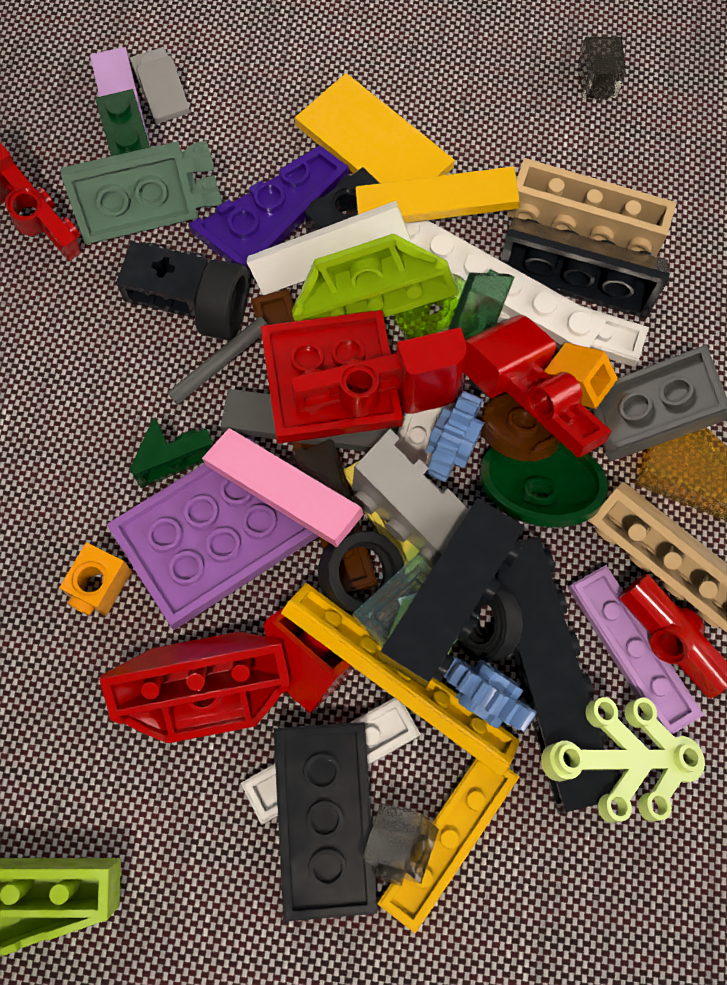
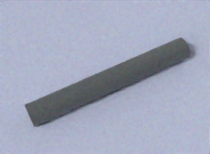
[167,316,268,405]

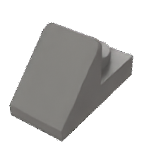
[130,47,190,124]

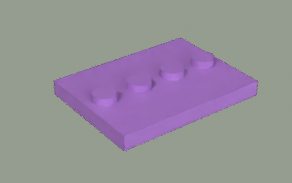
[106,436,319,630]

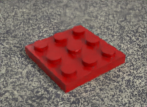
[260,310,403,444]

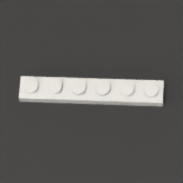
[405,220,607,348]

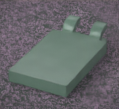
[60,140,222,245]

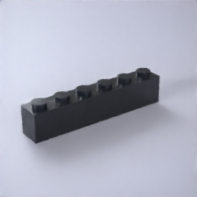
[495,536,620,814]

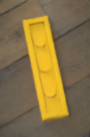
[356,166,520,223]
[377,758,520,933]

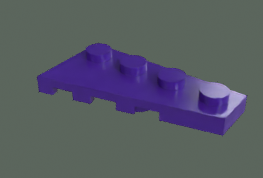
[188,145,349,276]

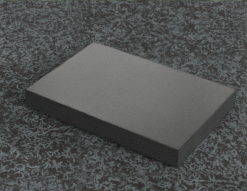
[592,344,727,462]

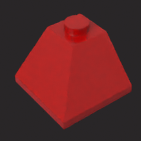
[263,586,354,713]

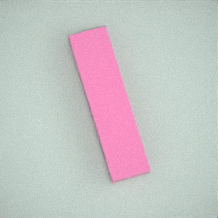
[202,428,363,547]

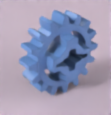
[426,391,485,482]
[444,656,536,732]

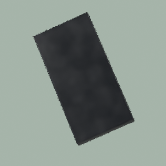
[273,722,377,922]

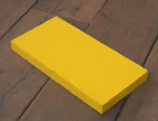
[295,73,455,183]

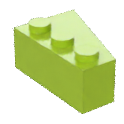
[0,858,121,956]

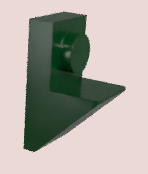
[130,417,213,488]

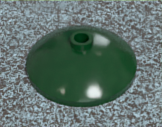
[480,443,608,528]

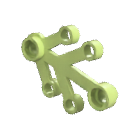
[541,697,705,823]

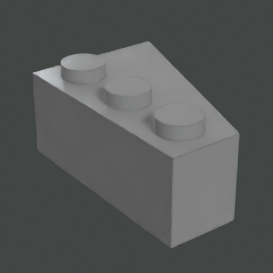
[352,429,469,569]

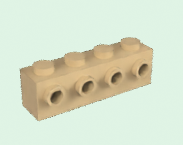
[507,158,677,256]
[589,482,727,632]

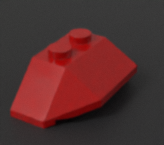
[99,631,291,743]

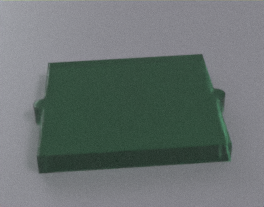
[448,269,515,339]

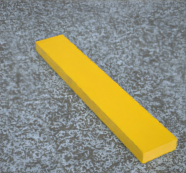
[281,583,520,776]

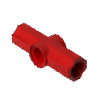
[617,574,727,699]

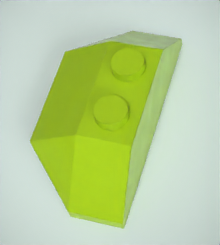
[292,233,459,321]

